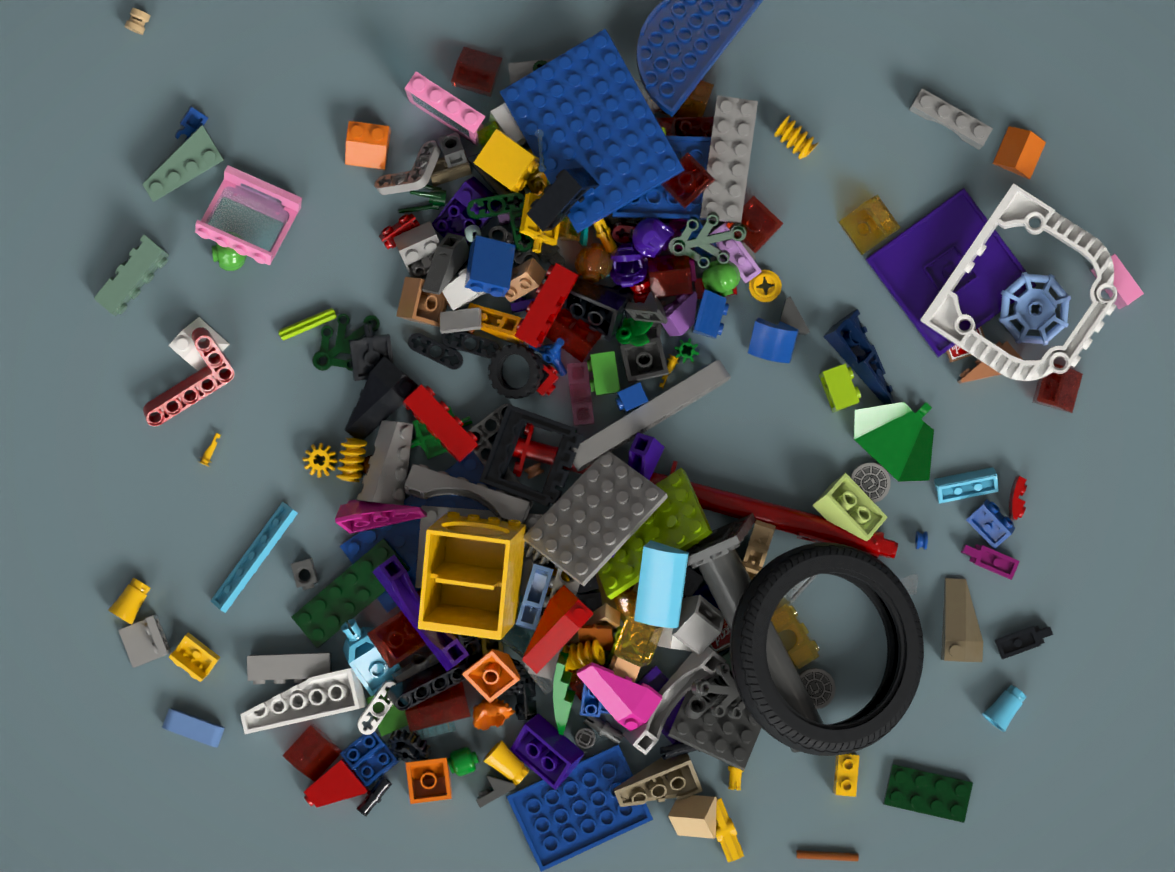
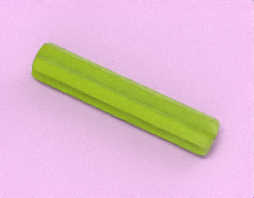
[278,308,337,340]

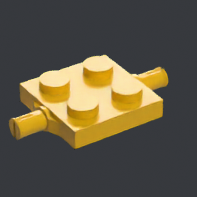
[519,185,560,253]

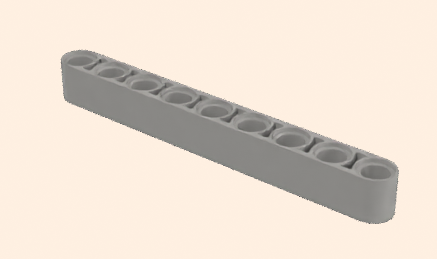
[571,360,731,471]

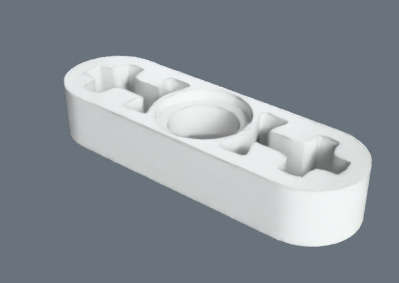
[357,680,396,735]

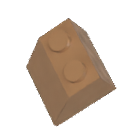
[396,277,447,327]

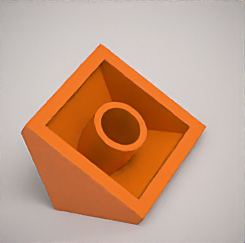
[992,126,1046,180]
[462,649,520,703]

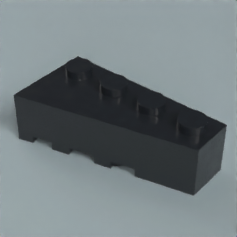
[543,276,627,342]

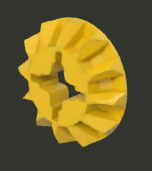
[749,270,782,303]

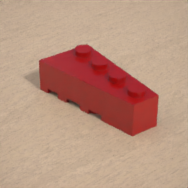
[514,263,579,348]

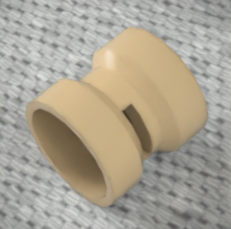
[124,8,151,35]

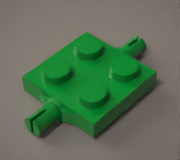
[410,406,473,460]

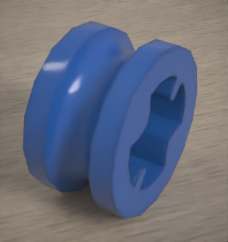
[915,531,928,550]

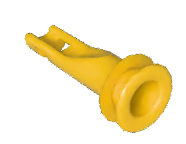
[659,354,681,388]
[198,433,221,467]

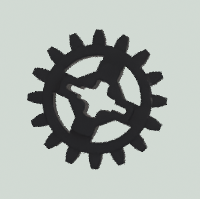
[387,729,432,762]

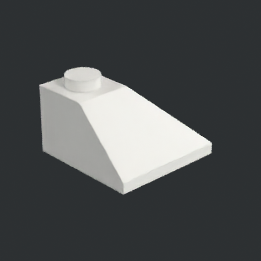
[168,317,230,371]

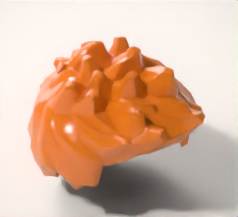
[473,698,515,731]

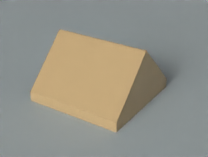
[668,795,717,839]

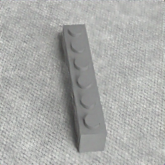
[404,464,530,524]
[623,646,726,755]

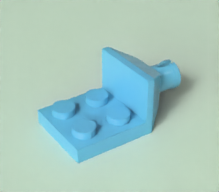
[341,619,402,696]

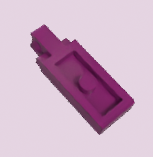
[961,544,1020,580]

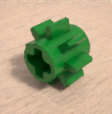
[674,338,699,364]

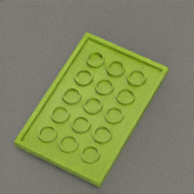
[597,468,713,600]

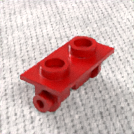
[379,213,420,249]

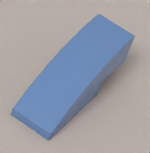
[516,564,554,631]

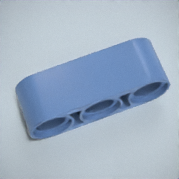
[162,708,225,748]

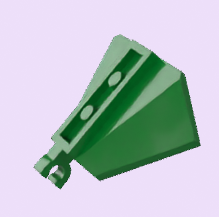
[853,402,934,482]

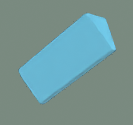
[934,467,999,504]

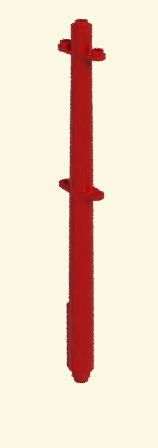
[513,423,898,559]

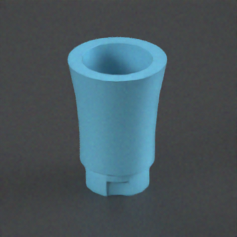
[982,685,1027,732]

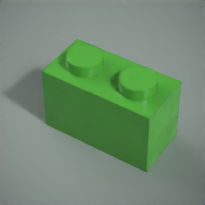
[587,351,620,396]

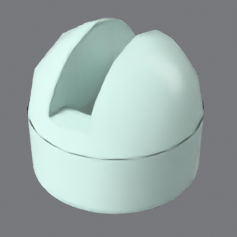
[464,225,481,243]

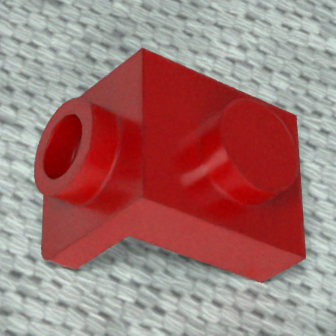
[536,364,559,397]

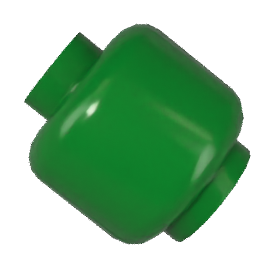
[447,747,479,776]

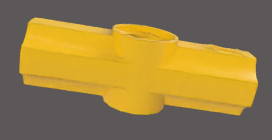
[716,798,744,862]

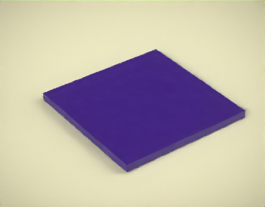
[865,188,1037,358]

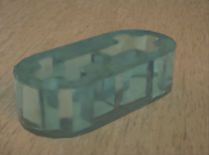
[416,720,456,739]

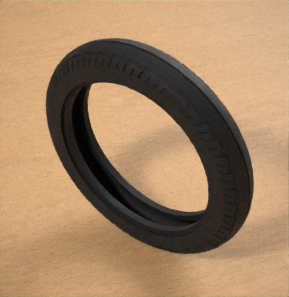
[730,542,924,756]

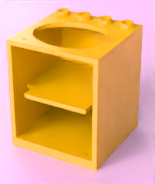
[418,512,526,640]

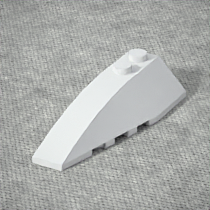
[240,668,367,734]

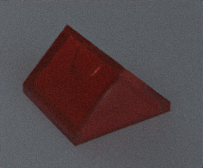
[648,254,693,297]

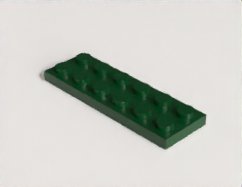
[291,538,411,648]

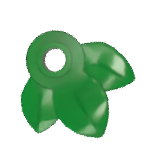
[616,317,654,347]

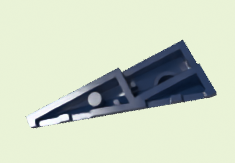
[823,309,895,405]

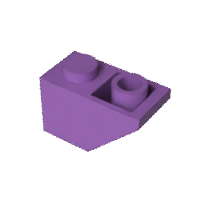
[661,291,697,336]

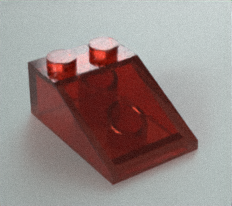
[367,611,427,668]

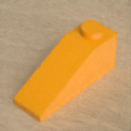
[467,303,524,344]

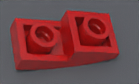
[1009,476,1027,520]

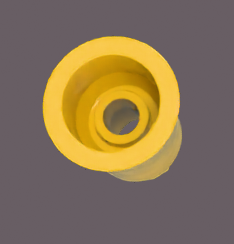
[108,578,151,625]
[483,740,529,785]

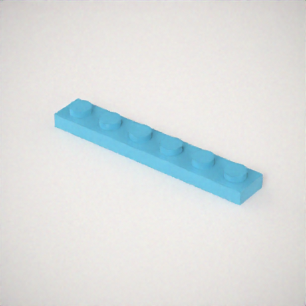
[211,502,298,613]

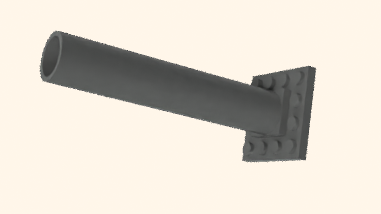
[686,513,824,753]

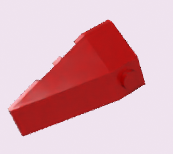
[522,585,594,674]

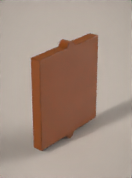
[578,624,614,650]

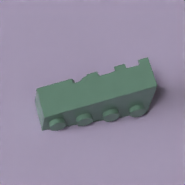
[142,124,224,202]
[94,234,169,316]

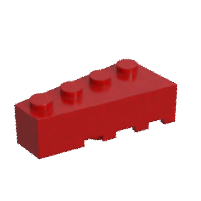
[403,384,478,463]

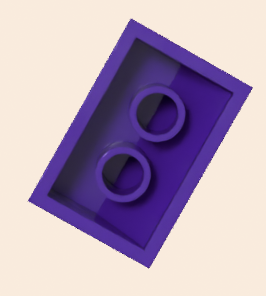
[510,713,584,790]

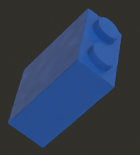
[465,235,516,297]

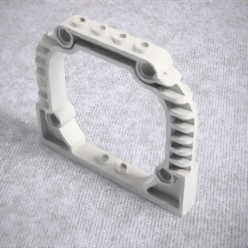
[920,183,1117,381]

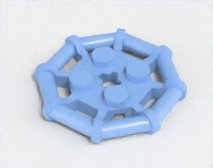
[998,272,1071,346]

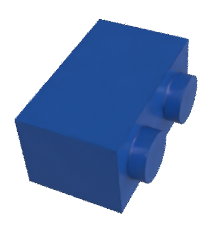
[615,382,648,414]

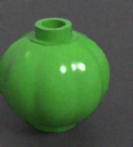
[211,232,247,271]
[702,258,740,297]

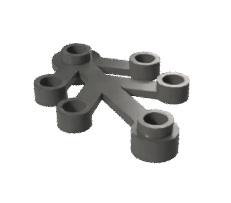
[691,663,745,719]

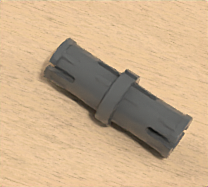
[583,716,624,745]

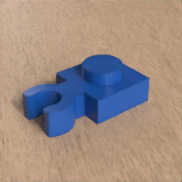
[175,106,208,141]

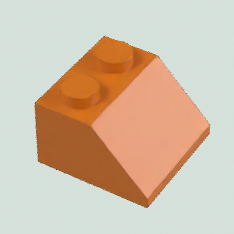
[345,121,391,170]
[405,757,453,804]

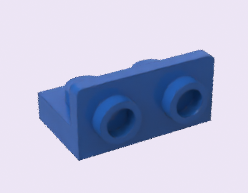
[966,499,1015,549]

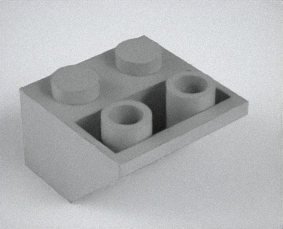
[393,221,440,278]
[672,595,724,655]

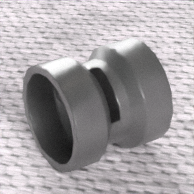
[575,727,596,749]

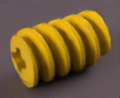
[774,115,819,160]
[336,438,367,482]
[559,639,605,671]

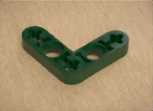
[466,192,533,252]

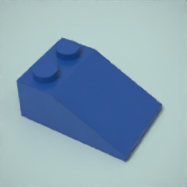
[692,290,729,339]

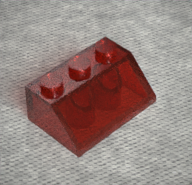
[546,308,603,362]
[405,681,471,732]

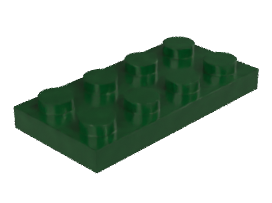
[883,764,973,823]

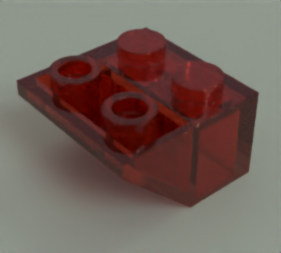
[451,47,503,97]
[1032,363,1083,413]

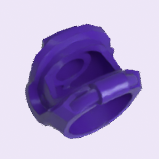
[632,217,674,258]
[609,242,648,287]

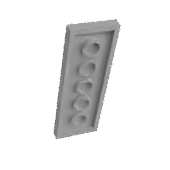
[700,95,758,223]

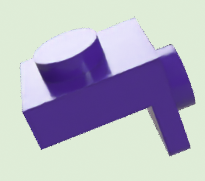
[510,297,534,313]

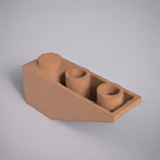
[957,341,1023,384]

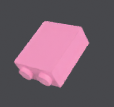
[1091,254,1144,309]

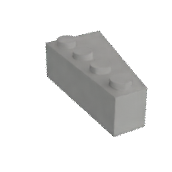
[357,421,413,505]

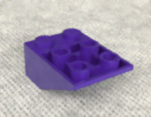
[432,176,502,244]

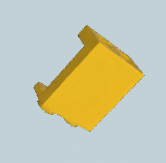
[473,129,540,193]

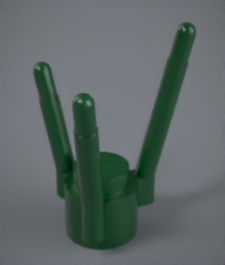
[398,184,447,213]

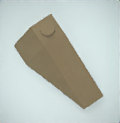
[941,578,983,662]
[613,753,703,807]

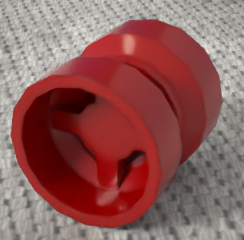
[630,277,651,303]

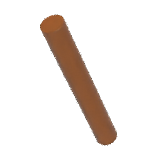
[796,850,859,861]

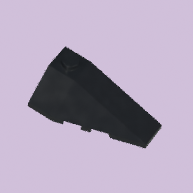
[345,356,419,440]

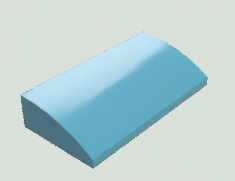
[634,540,689,628]

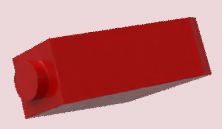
[304,758,369,808]

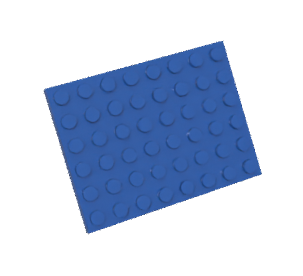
[500,29,685,233]

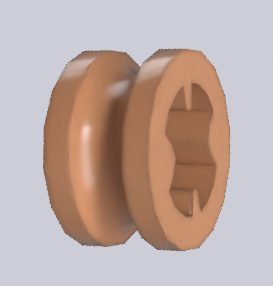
[524,463,544,479]

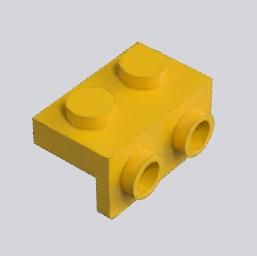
[169,632,221,682]

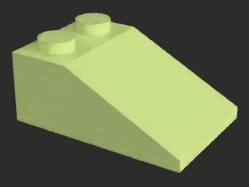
[812,473,888,542]

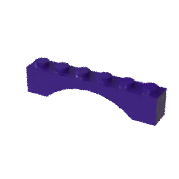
[612,432,665,558]
[373,555,469,671]

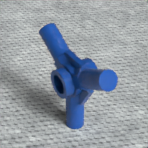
[528,338,567,376]

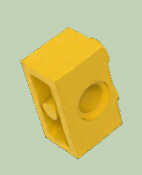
[833,753,859,797]

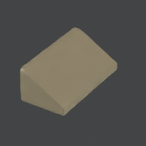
[430,151,472,186]

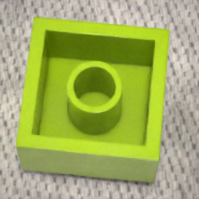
[819,363,861,413]

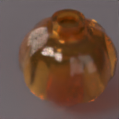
[575,243,613,283]

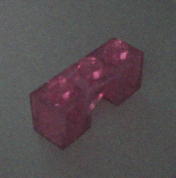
[567,362,594,426]

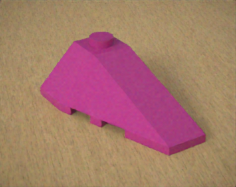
[335,500,427,534]
[576,662,662,732]

